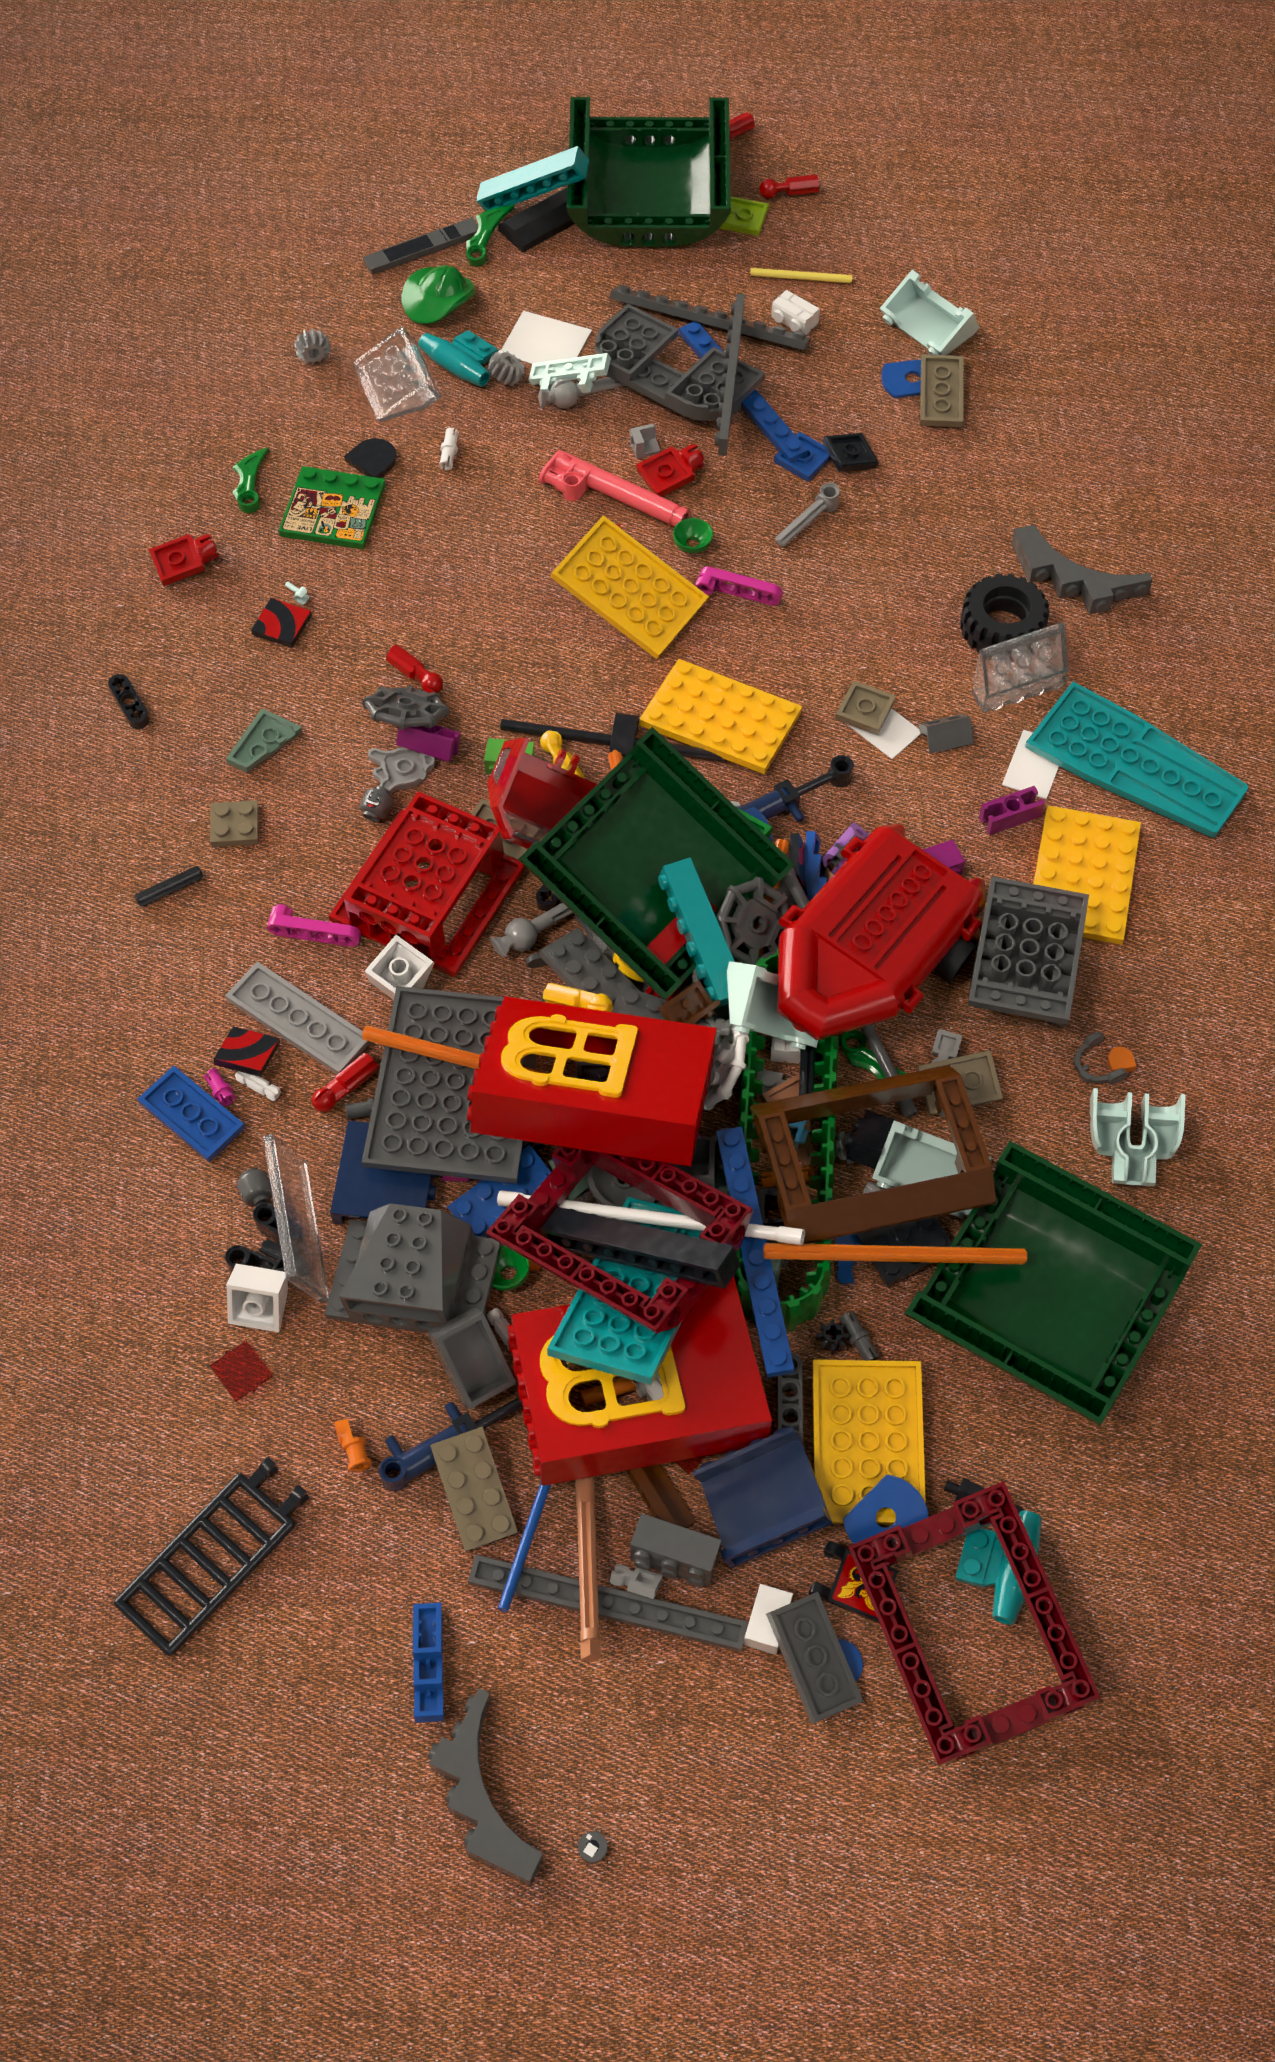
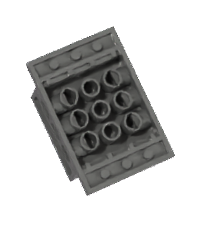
[967,876,1089,1028]
[324,1203,502,1333]

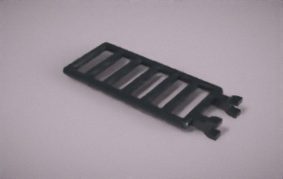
[114,1456,309,1656]

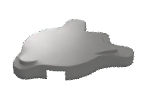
[368,747,436,795]

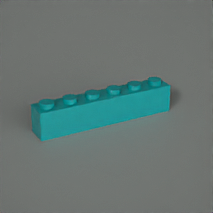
[476,146,589,211]
[658,857,735,1009]

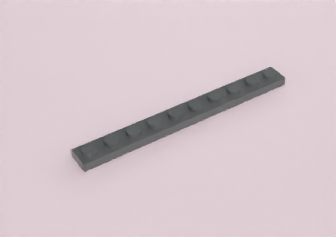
[610,285,811,350]
[715,294,745,456]
[468,1555,748,1652]

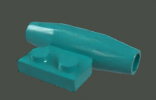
[418,330,498,387]
[955,1510,1042,1625]

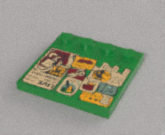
[278,466,386,550]

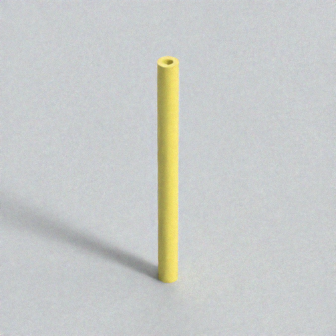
[750,268,852,284]

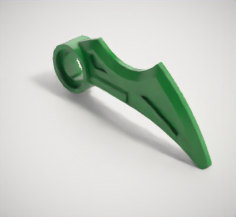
[466,205,514,267]
[232,447,269,513]
[840,1030,907,1080]

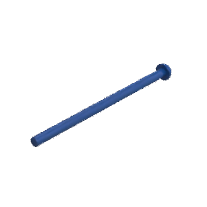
[498,1482,551,1612]

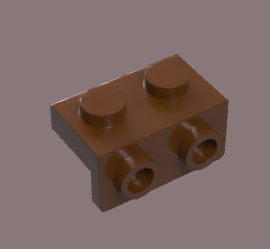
[658,980,721,1025]

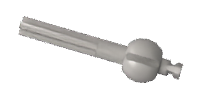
[538,377,625,409]
[490,903,573,958]

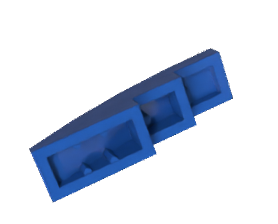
[804,831,828,901]
[413,1602,444,1723]

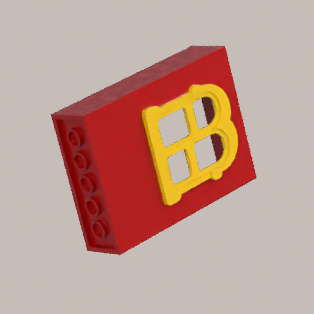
[467,996,717,1166]
[507,1276,772,1486]

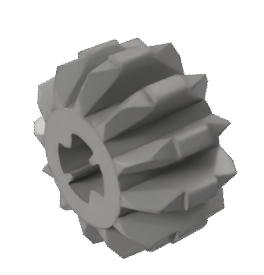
[294,328,331,365]
[488,350,525,386]

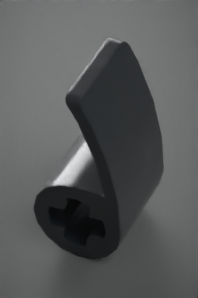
[609,712,640,756]

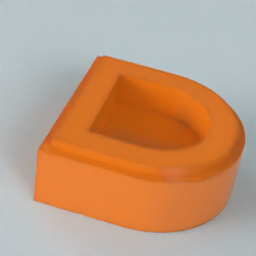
[1107,1047,1137,1072]

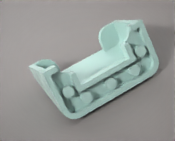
[880,270,979,355]
[727,962,818,1050]
[872,1121,993,1218]

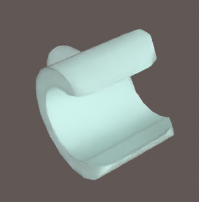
[285,582,309,605]

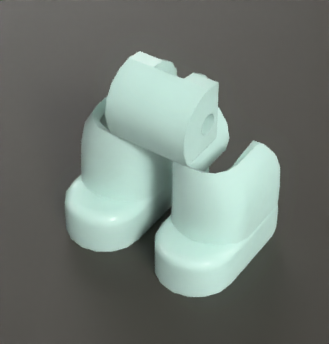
[1089,1088,1185,1187]

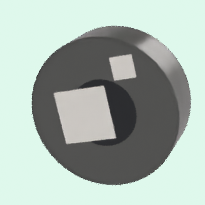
[578,1831,608,1864]

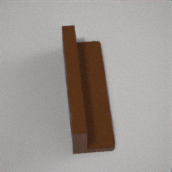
[626,1464,695,1528]

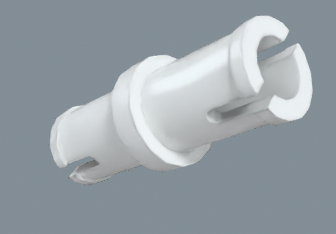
[439,428,459,470]

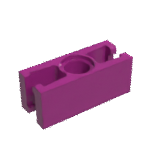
[396,725,461,762]
[979,785,1045,835]

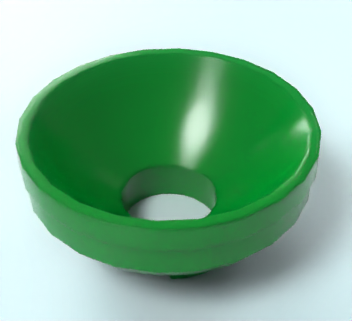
[673,518,713,553]
[492,1245,530,1291]

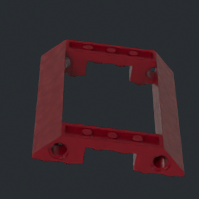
[486,1146,753,1334]
[848,1481,1101,1766]

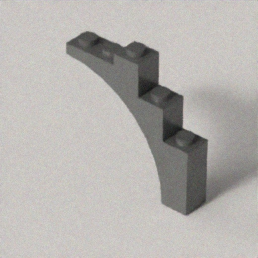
[1011,525,1153,614]
[428,1688,544,1887]

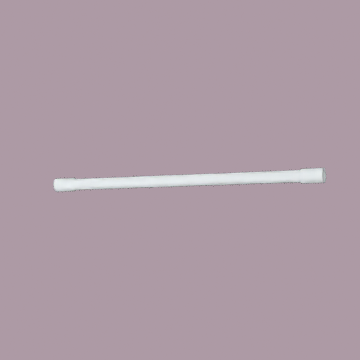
[497,1190,805,1245]

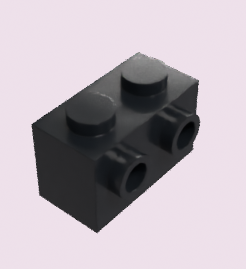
[846,1109,896,1169]

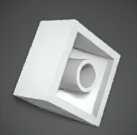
[364,935,434,1000]
[226,1264,288,1332]

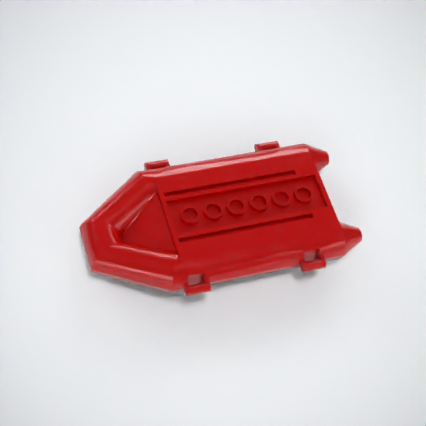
[777,824,985,1040]

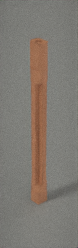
[575,1477,601,1663]

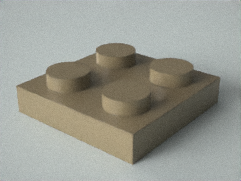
[835,681,896,735]
[210,800,259,847]

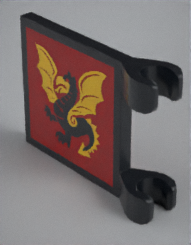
[809,1541,898,1623]

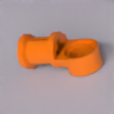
[334,1418,372,1473]

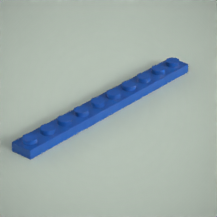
[679,321,808,463]
[716,1126,794,1378]

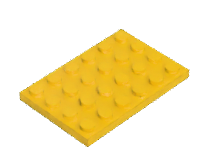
[550,515,709,659]
[639,659,803,775]
[1033,805,1141,945]
[812,1360,926,1525]

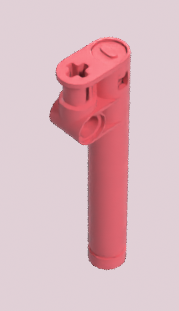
[539,450,691,527]

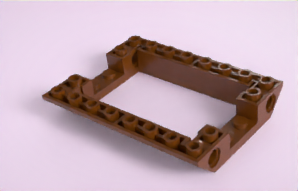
[750,1065,996,1244]

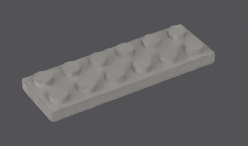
[225,962,371,1074]

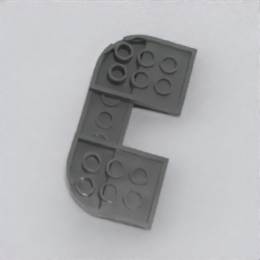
[595,304,765,421]

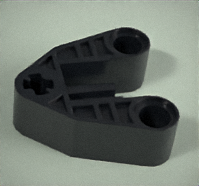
[225,1203,310,1280]

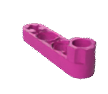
[695,566,783,606]
[267,904,361,947]

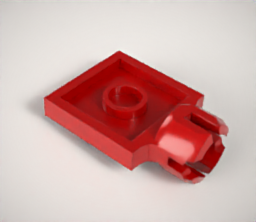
[636,444,705,497]
[148,534,219,586]

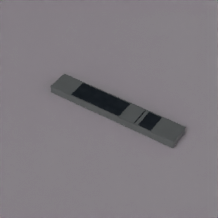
[363,217,478,275]

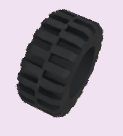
[960,574,1050,661]

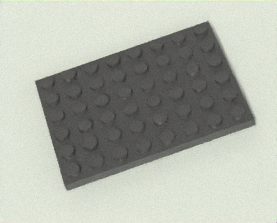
[362,986,545,1183]

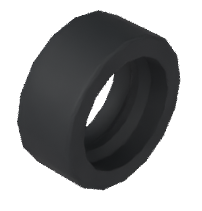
[934,936,976,983]

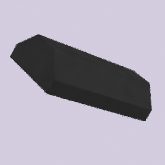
[498,187,575,253]

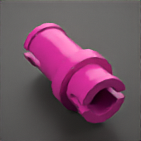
[204,1068,236,1106]

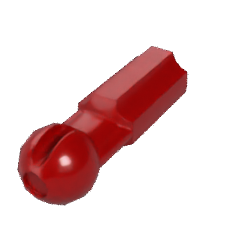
[729,112,755,140]
[759,174,819,199]
[386,644,443,694]
[312,1053,379,1112]

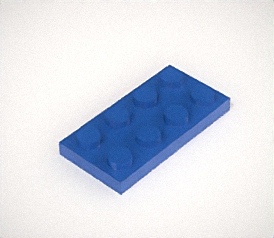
[137,1065,245,1162]
[447,1145,551,1238]

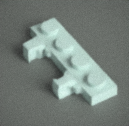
[528,353,611,393]

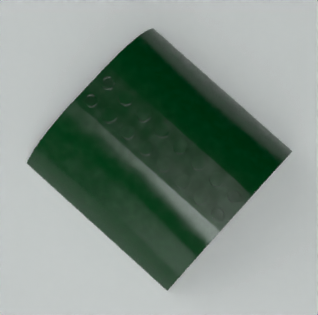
[567,97,731,247]
[518,727,795,1001]
[905,1141,1202,1426]

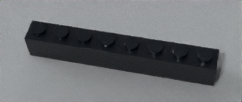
[541,1207,741,1289]

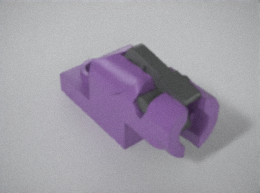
[822,822,870,874]

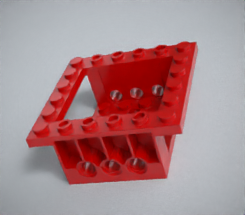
[329,791,526,978]

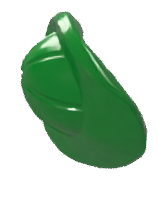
[401,265,476,324]

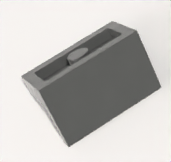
[919,714,974,753]

